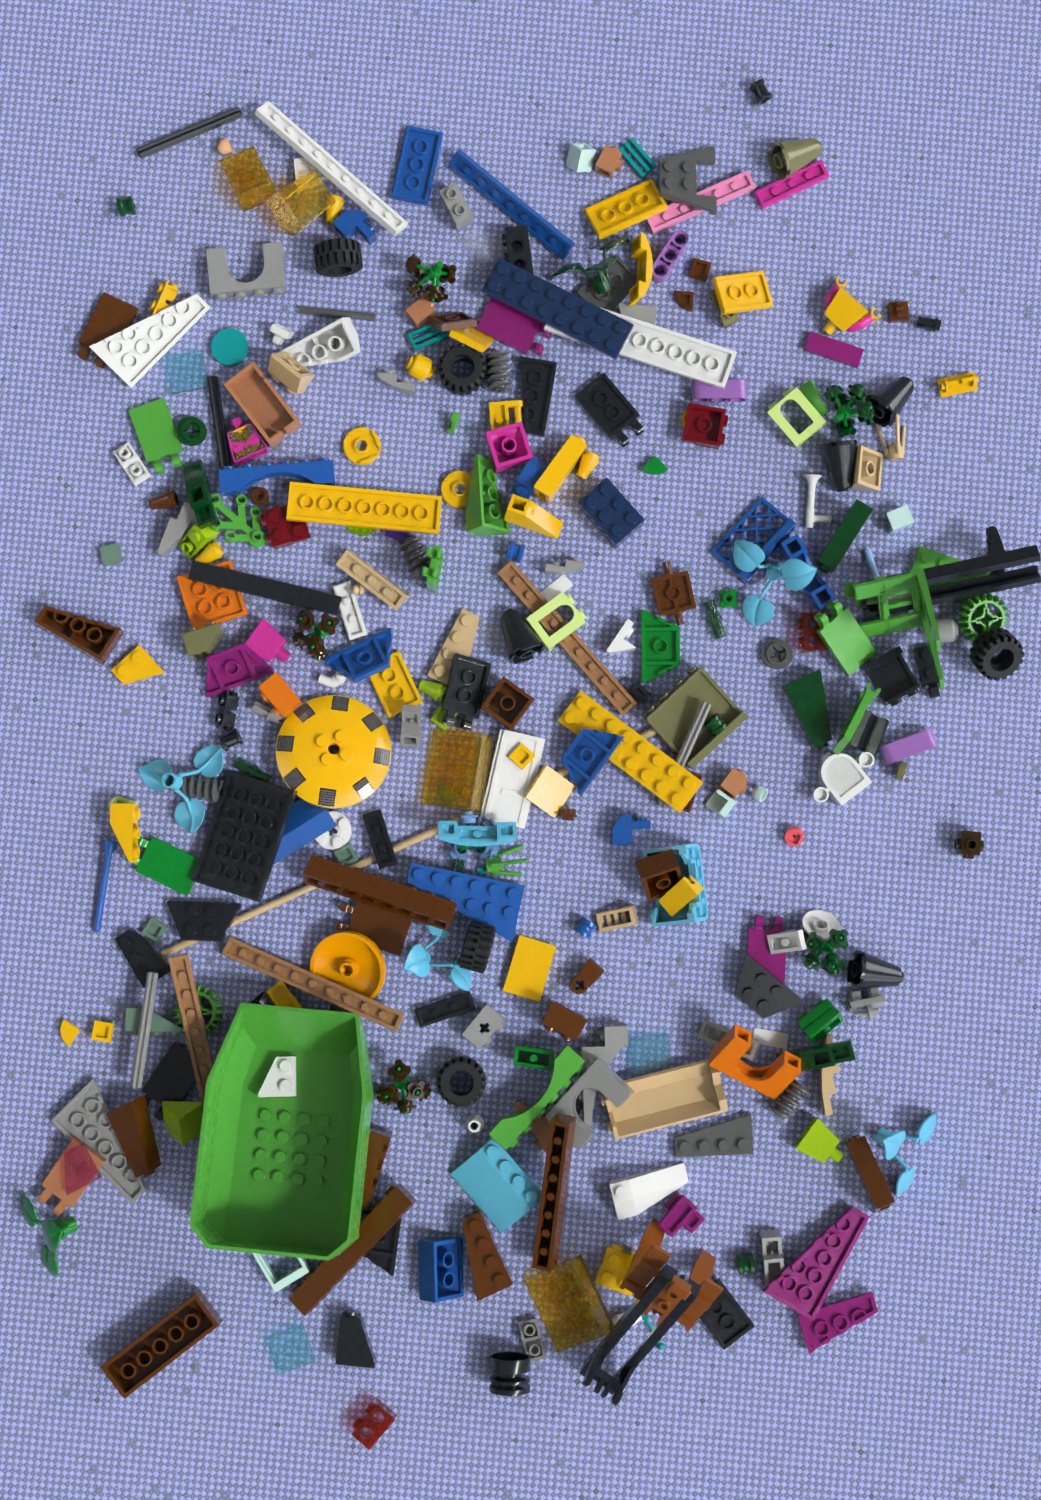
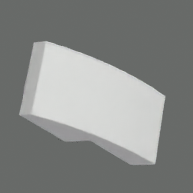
[113,442,151,486]

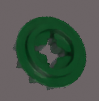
[176,416,207,447]

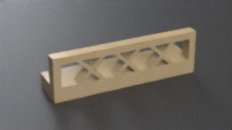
[336,549,411,611]

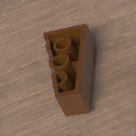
[34,606,124,665]
[362,1126,393,1211]
[462,1209,513,1301]

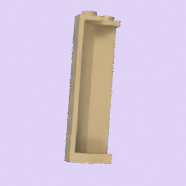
[600,1059,728,1140]

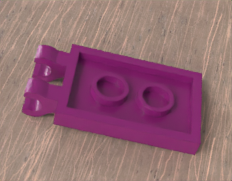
[476,298,552,356]
[747,915,786,984]

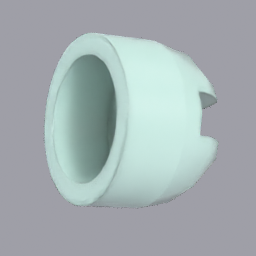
[751,785,768,802]

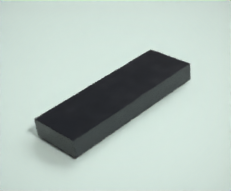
[362,809,398,870]
[415,991,476,1028]

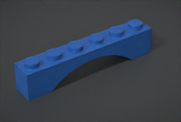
[218,458,335,496]

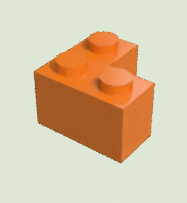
[258,672,303,718]

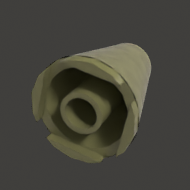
[767,138,822,180]

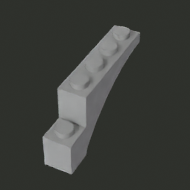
[578,1025,628,1126]

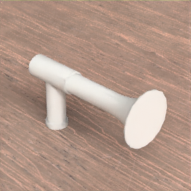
[803,474,831,528]

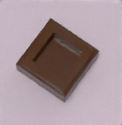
[688,258,711,282]

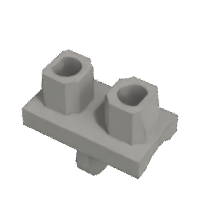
[849,988,886,1021]

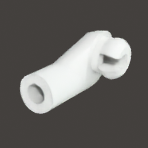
[318,672,346,688]

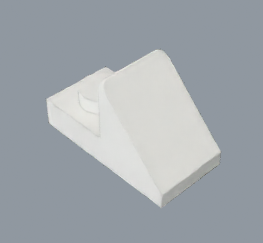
[606,619,636,655]
[767,929,807,954]

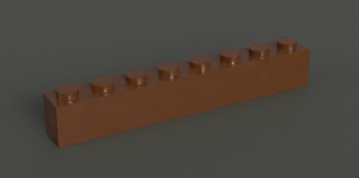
[303,855,458,932]
[532,1113,576,1272]
[289,1184,417,1316]

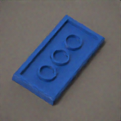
[391,125,443,206]

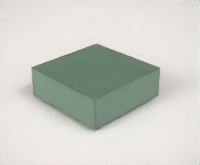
[99,542,123,567]
[333,843,359,866]
[141,916,169,943]

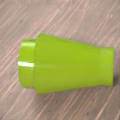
[418,679,446,702]

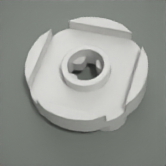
[315,811,352,850]

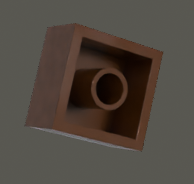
[481,676,535,731]
[635,849,682,901]
[541,1000,587,1042]

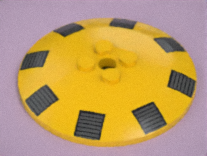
[276,695,391,809]

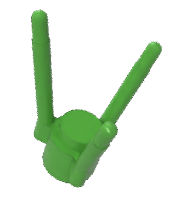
[486,845,529,876]

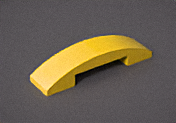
[629,232,653,307]

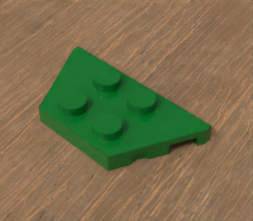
[641,610,680,684]

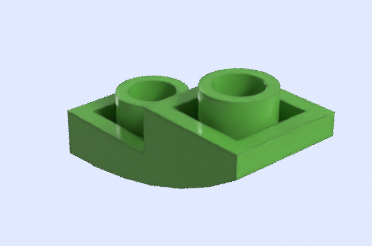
[798,379,830,423]

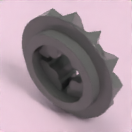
[762,639,793,670]

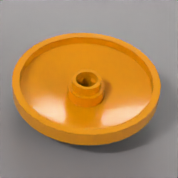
[310,931,386,1000]

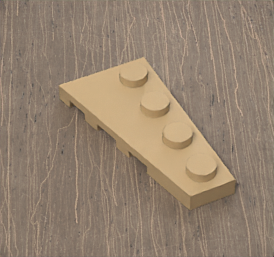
[427,609,480,686]

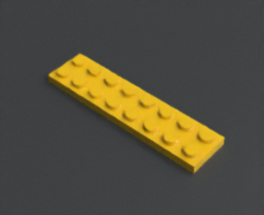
[286,482,442,535]
[558,690,703,813]

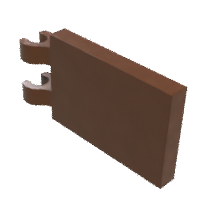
[77,292,139,369]
[334,901,412,956]

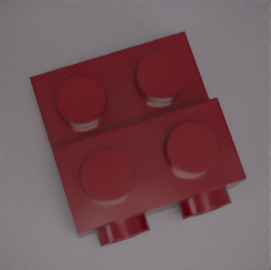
[682,403,728,449]
[260,505,311,550]

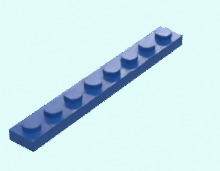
[449,149,575,260]

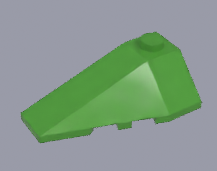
[465,454,510,536]

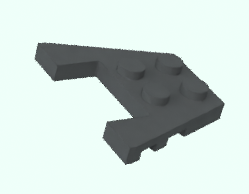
[658,146,717,215]

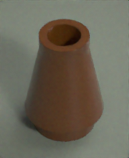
[149,490,179,510]

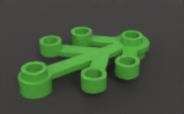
[210,494,266,548]

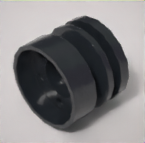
[489,1352,530,1396]

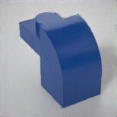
[332,210,376,245]
[511,455,549,499]
[612,813,651,845]

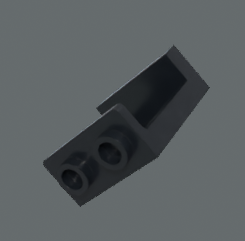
[863,646,922,707]

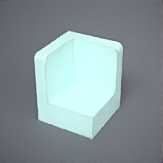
[566,143,596,172]
[886,505,914,534]
[706,789,736,818]

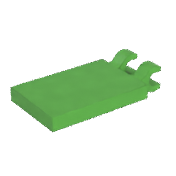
[128,397,184,474]
[421,545,444,593]
[813,600,876,676]
[832,683,881,755]

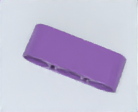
[652,230,689,283]
[691,379,746,402]
[879,728,938,765]

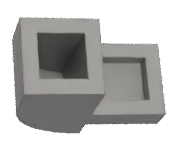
[400,705,422,747]

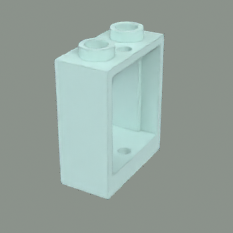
[252,1253,311,1293]

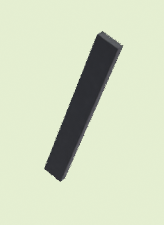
[188,561,342,616]

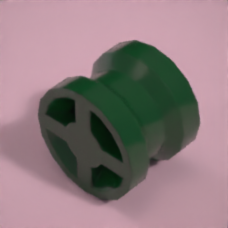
[117,195,136,217]
[704,713,728,737]
[736,1254,755,1275]

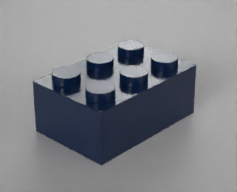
[578,477,645,548]

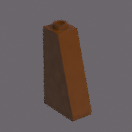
[106,1096,161,1177]
[846,1135,895,1213]

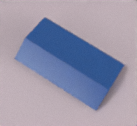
[273,798,336,865]

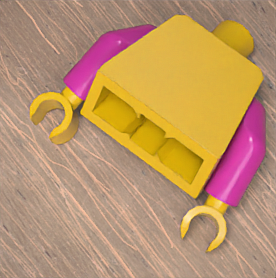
[823,277,881,335]

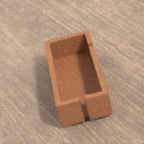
[223,361,302,449]

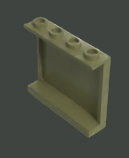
[643,665,749,769]

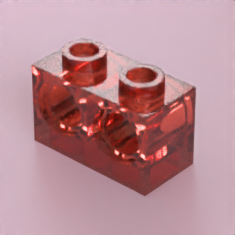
[796,612,827,653]
[351,1399,396,1450]

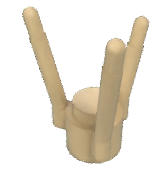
[875,414,906,460]

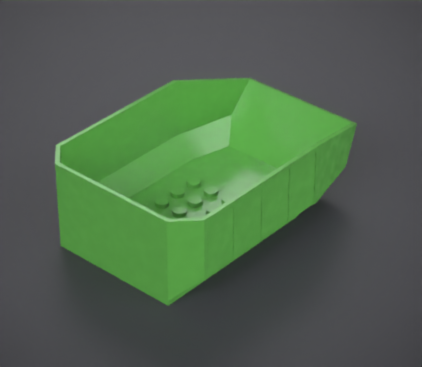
[189,1003,374,1261]

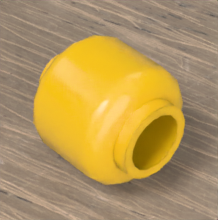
[405,353,435,381]

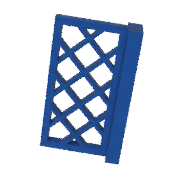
[711,497,796,583]

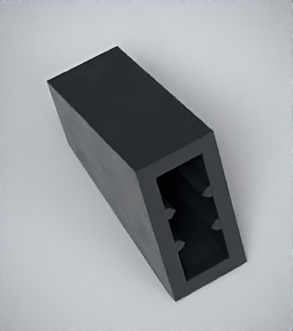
[335,1310,376,1368]

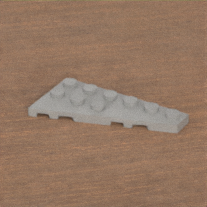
[51,1079,147,1204]

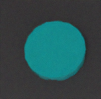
[211,328,249,367]

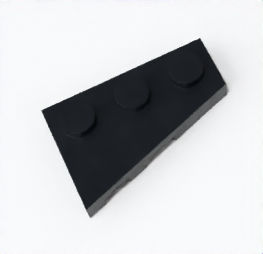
[115,928,171,988]

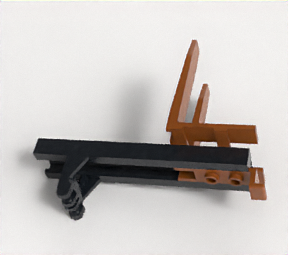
[579,1218,724,1406]

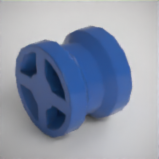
[505,541,526,563]
[573,916,597,939]

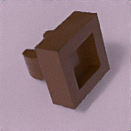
[888,301,909,323]

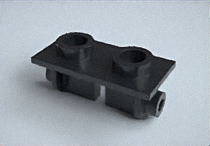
[215,691,239,731]

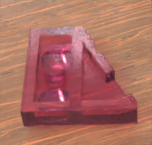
[64,1142,101,1195]

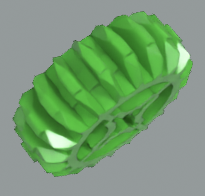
[957,593,1010,641]
[171,985,225,1034]

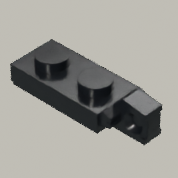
[914,646,940,699]

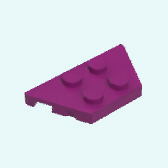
[206,642,274,698]

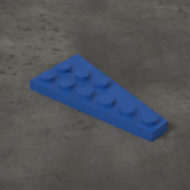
[407,862,525,942]

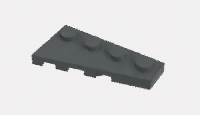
[674,1114,754,1157]

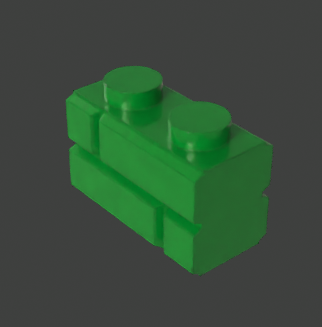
[797,998,844,1044]
[513,1044,554,1071]

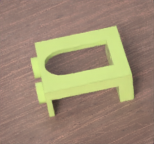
[767,387,826,448]
[526,592,586,651]

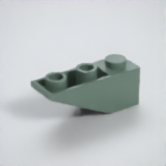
[125,1007,185,1036]

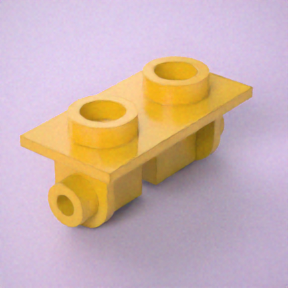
[149,280,178,316]
[937,371,979,398]

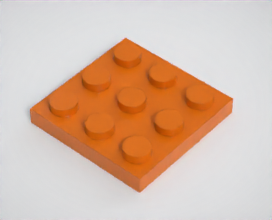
[176,560,249,629]

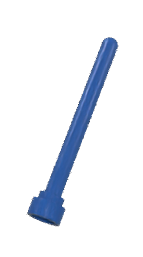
[93,840,118,932]

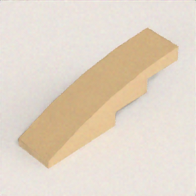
[819,1033,840,1116]

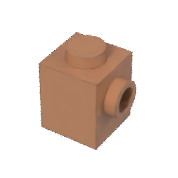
[595,145,623,180]
[405,296,436,329]
[717,768,749,799]

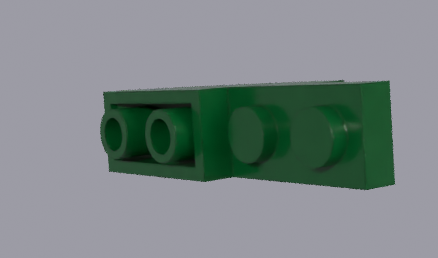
[183,459,219,529]
[776,1039,856,1071]

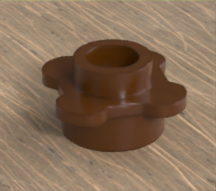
[558,808,578,821]

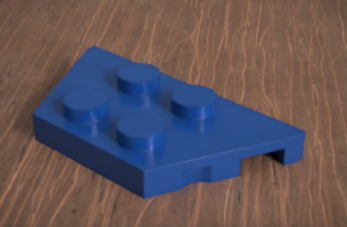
[324,628,393,683]
[561,727,625,796]

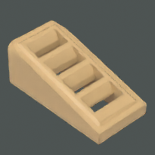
[595,905,638,932]

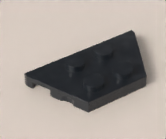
[167,901,242,942]
[735,953,804,1018]
[362,1209,402,1276]

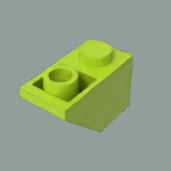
[178,522,222,560]

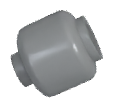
[936,618,959,643]

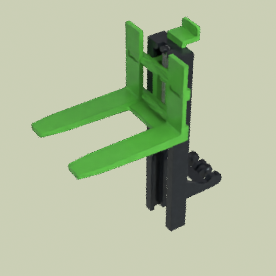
[844,526,1041,690]

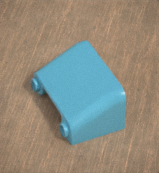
[641,844,708,927]

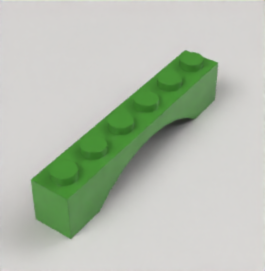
[489,1044,585,1150]

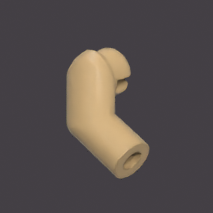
[351,582,366,596]

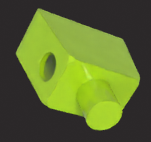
[794,1117,844,1163]

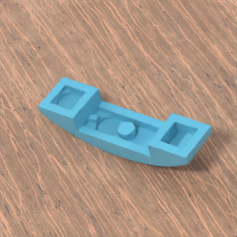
[438,821,517,846]

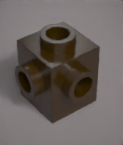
[954,831,984,859]

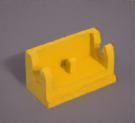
[658,876,704,917]

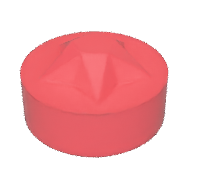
[784,826,804,846]

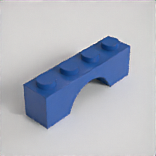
[778,534,836,612]

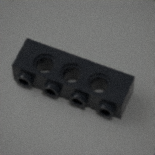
[501,225,534,274]

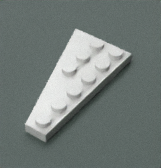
[89,294,211,388]

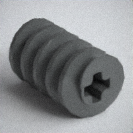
[486,350,512,393]
[399,536,430,579]
[181,774,224,803]
[768,1079,810,1121]

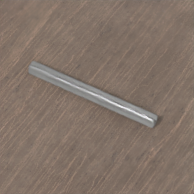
[657,701,711,808]
[130,972,158,1089]

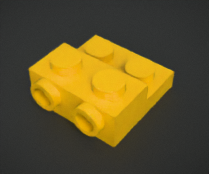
[594,1243,635,1296]

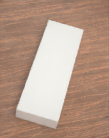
[332,581,368,641]

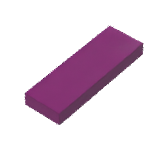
[803,331,864,368]

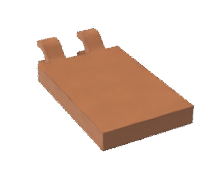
[37,1137,106,1216]

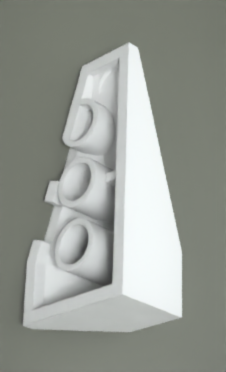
[280,317,360,367]
[609,1162,689,1220]

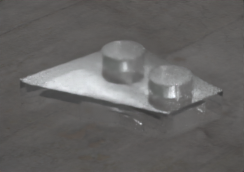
[460,229,507,271]

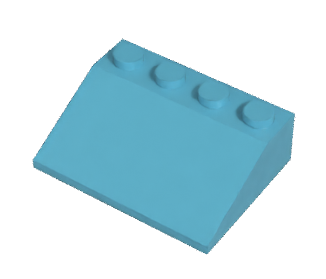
[450,1137,542,1233]

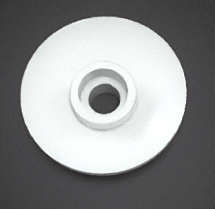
[802,910,841,940]

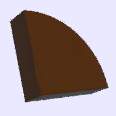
[674,291,694,312]

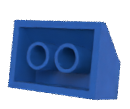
[418,1237,464,1303]

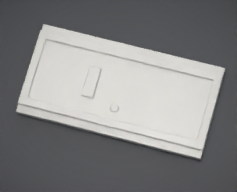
[480,729,545,829]

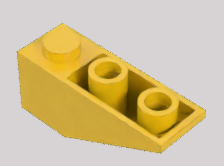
[504,494,563,539]
[110,803,141,863]

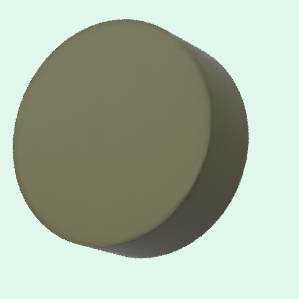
[895,761,907,781]

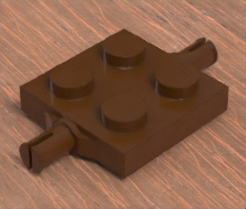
[650,561,696,626]

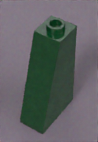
[815,499,873,574]
[783,669,832,750]

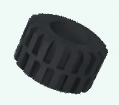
[313,238,363,277]
[438,343,486,396]
[969,627,1024,681]
[459,920,496,974]
[437,1056,486,1107]

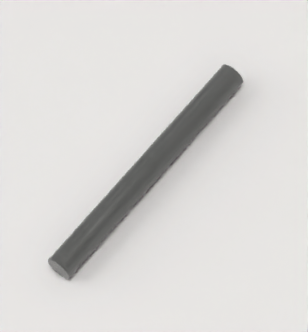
[300,306,376,321]

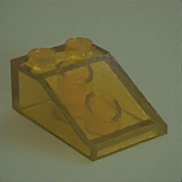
[219,146,278,212]
[264,170,336,236]

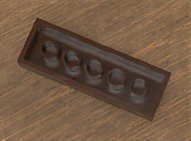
[101,1289,223,1399]

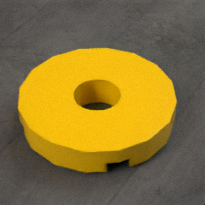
[343,427,381,466]
[441,471,471,509]

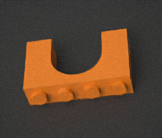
[709,1024,801,1100]

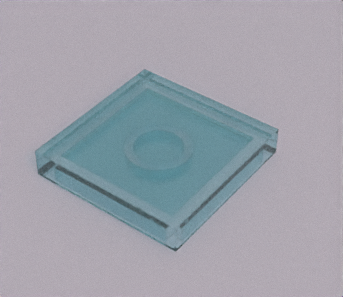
[165,350,208,394]
[630,1034,670,1075]
[266,1323,316,1376]

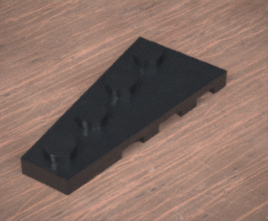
[520,356,557,438]

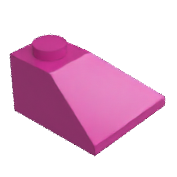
[485,422,533,473]

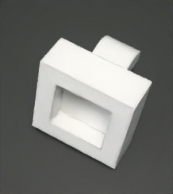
[270,323,294,345]

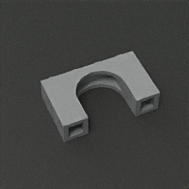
[206,242,288,301]
[545,1058,634,1151]

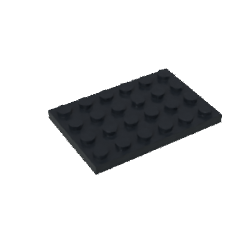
[191,771,297,903]

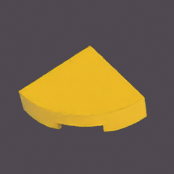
[60,1019,81,1046]

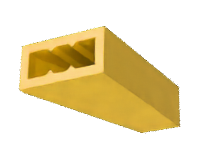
[533,434,587,504]

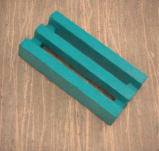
[619,137,657,179]
[407,324,449,352]

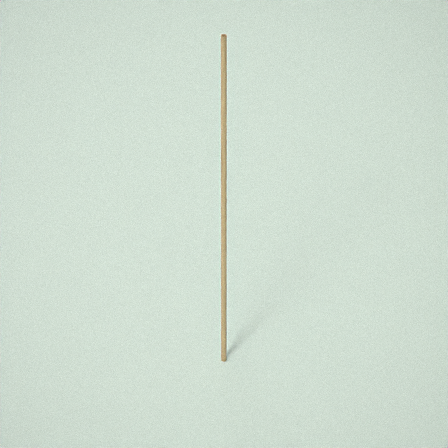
[159,728,658,958]

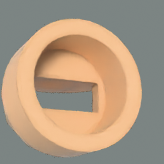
[217,137,233,154]

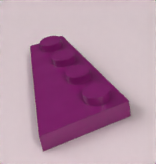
[797,1291,878,1354]

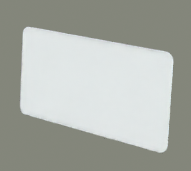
[541,575,573,602]
[753,1028,789,1049]

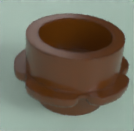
[251,487,269,506]

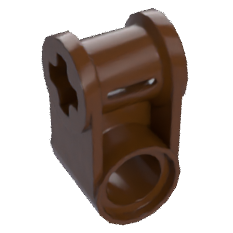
[570,958,605,994]

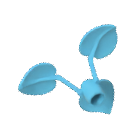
[733,540,817,627]
[138,745,224,833]
[402,925,471,991]
[875,1112,936,1197]

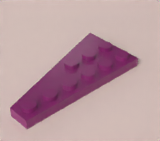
[762,1206,870,1321]

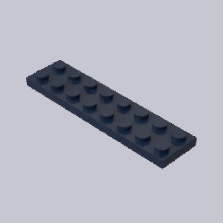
[481,257,634,360]

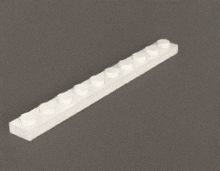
[255,101,408,237]

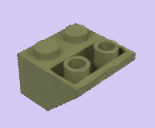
[182,622,226,661]

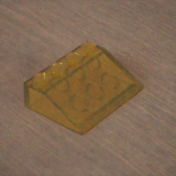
[420,729,494,813]
[524,1255,614,1352]

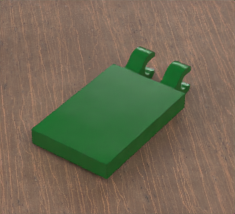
[125,836,199,896]

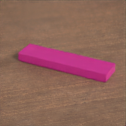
[753,160,829,210]

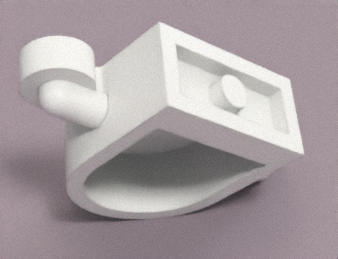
[812,752,874,806]

